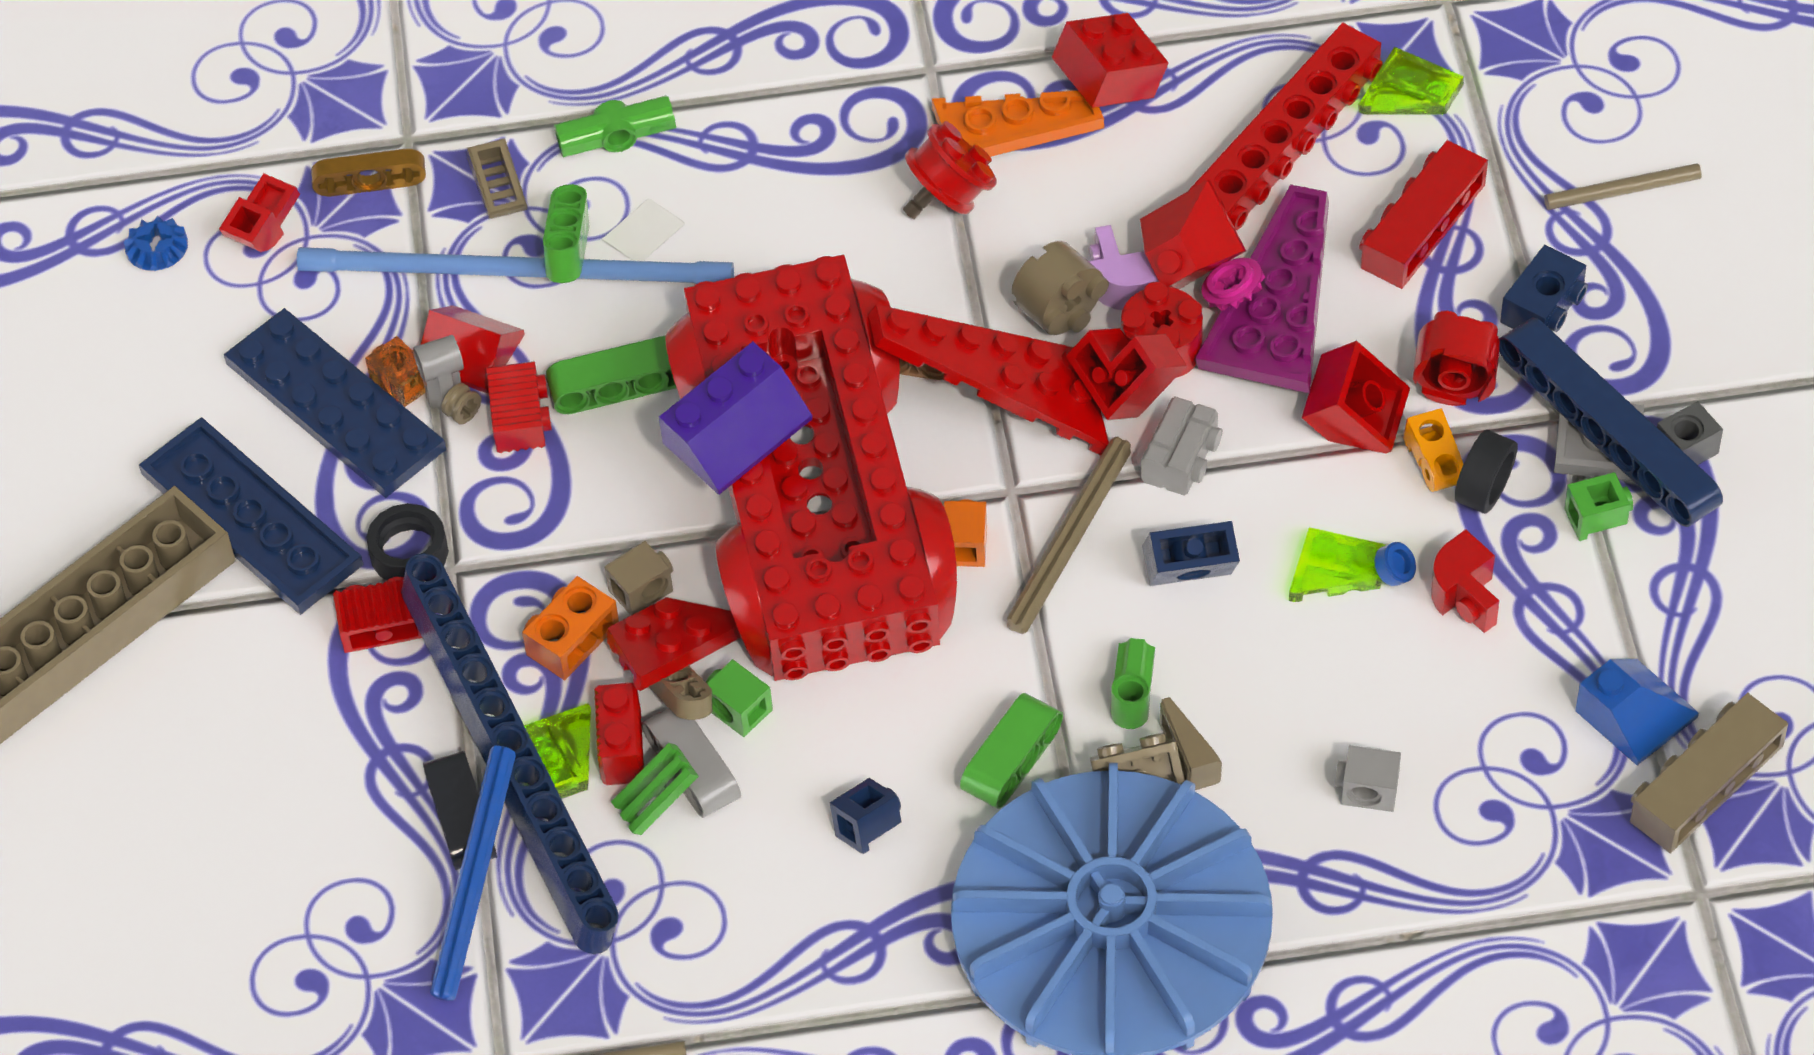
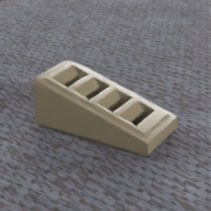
[467,138,527,219]
[1159,697,1222,790]

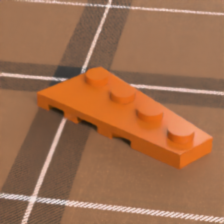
[932,90,1104,157]

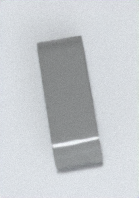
[642,708,741,818]

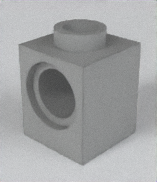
[1335,745,1401,812]

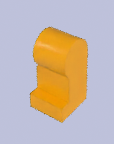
[1403,408,1463,492]

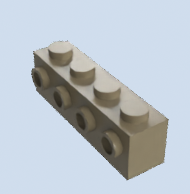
[1630,692,1789,854]

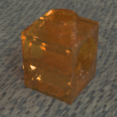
[365,336,426,407]

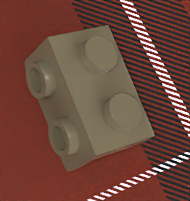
[1089,733,1185,785]

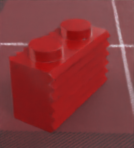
[486,361,552,454]
[333,577,422,653]
[594,682,644,786]

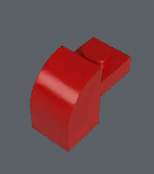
[1431,529,1500,633]

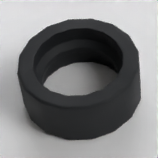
[1455,429,1518,514]
[366,503,449,582]

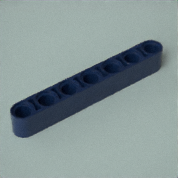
[1499,317,1723,527]

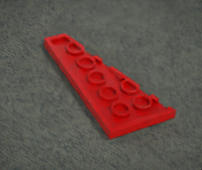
[868,304,1109,455]

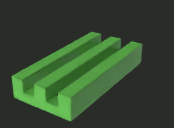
[611,743,699,835]

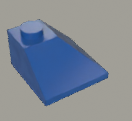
[1575,659,1699,766]

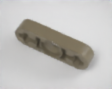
[649,666,713,720]

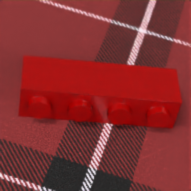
[1359,140,1488,289]

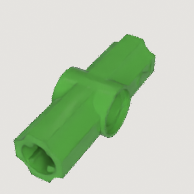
[554,95,676,157]

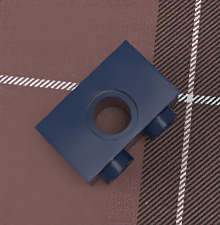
[1500,244,1588,332]
[1142,521,1240,586]

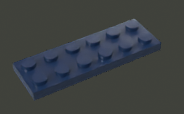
[224,308,447,498]
[139,417,364,615]

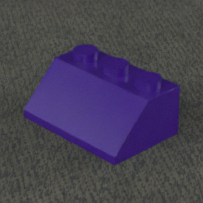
[659,342,813,495]

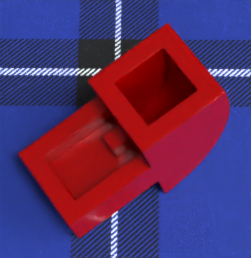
[219,173,300,252]

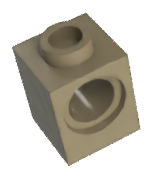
[604,541,673,615]

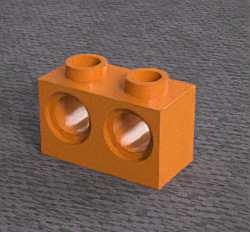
[522,576,619,681]

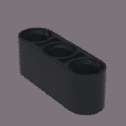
[422,751,497,870]

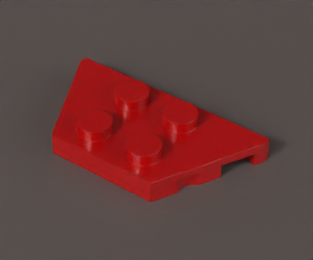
[607,597,741,691]

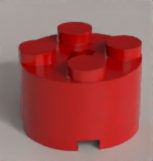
[1121,282,1203,378]
[1413,310,1500,406]

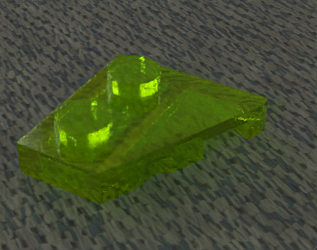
[1358,47,1464,115]

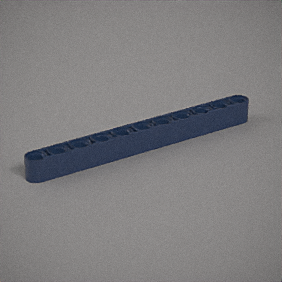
[401,553,619,954]

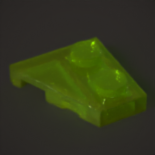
[1289,527,1386,602]
[524,703,591,799]

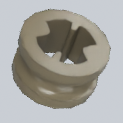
[441,383,482,424]

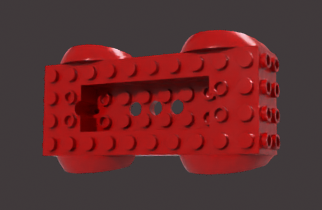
[665,254,957,681]

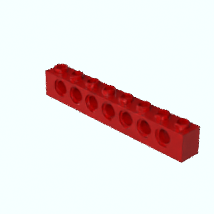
[1188,22,1383,230]

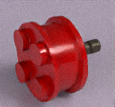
[903,121,997,219]

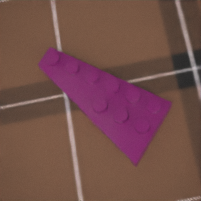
[1195,184,1329,394]

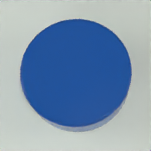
[1375,542,1416,586]

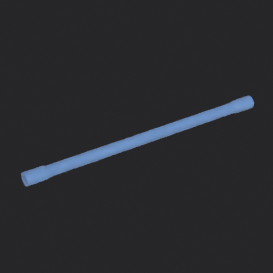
[297,247,734,284]

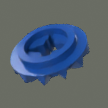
[124,215,188,271]

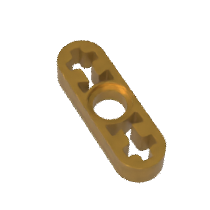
[311,149,426,197]

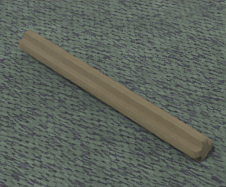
[1007,437,1131,634]

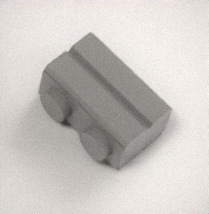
[1141,396,1223,496]

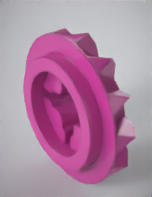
[1201,258,1265,311]

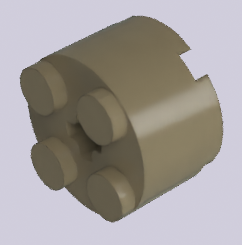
[1012,241,1109,335]

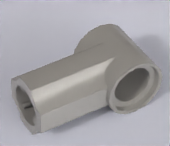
[413,335,464,410]

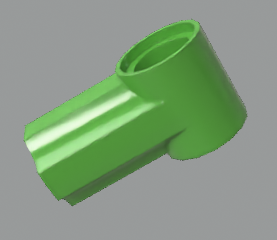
[1111,638,1155,729]

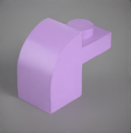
[1089,225,1159,310]

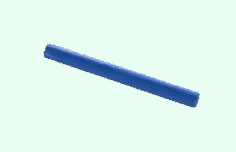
[430,746,516,1001]

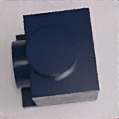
[829,777,902,854]

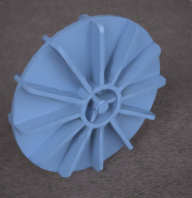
[951,763,1273,1055]

